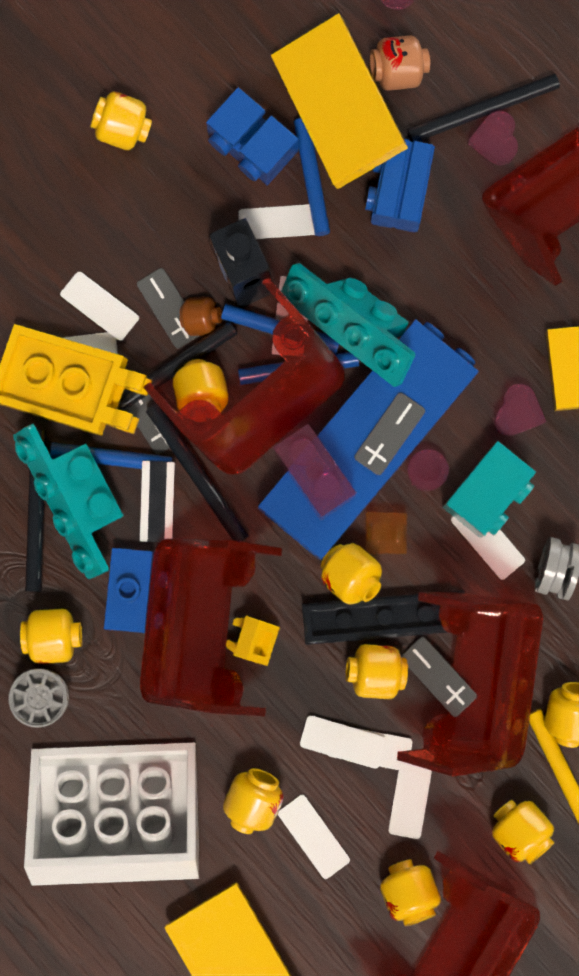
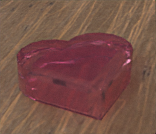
[468,111,518,165]
[494,384,546,436]

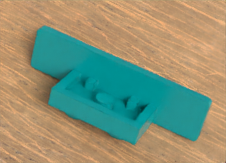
[280,263,415,387]
[13,424,124,579]

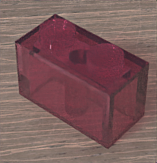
[273,424,356,521]

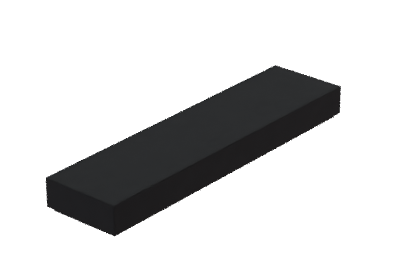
[302,590,468,645]

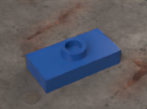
[104,548,154,633]

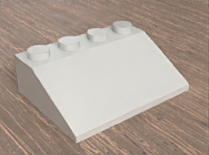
[24,743,199,886]

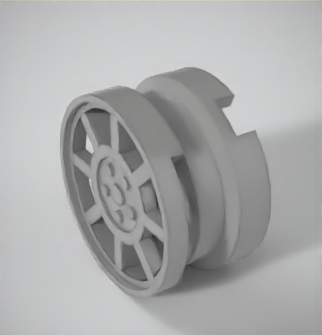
[535,537,579,601]
[9,668,69,728]

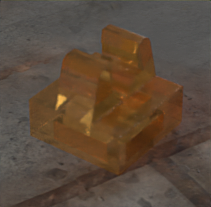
[365,512,407,555]

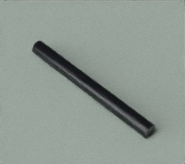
[407,73,560,142]
[118,321,238,411]
[146,403,249,545]
[25,429,47,592]

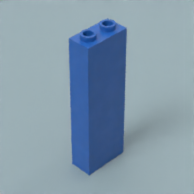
[258,320,479,561]

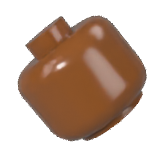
[180,296,222,336]

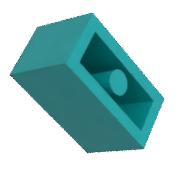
[442,441,536,538]

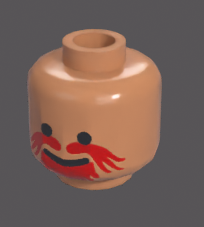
[370,35,430,91]

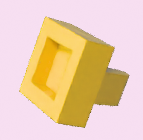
[226,616,280,666]

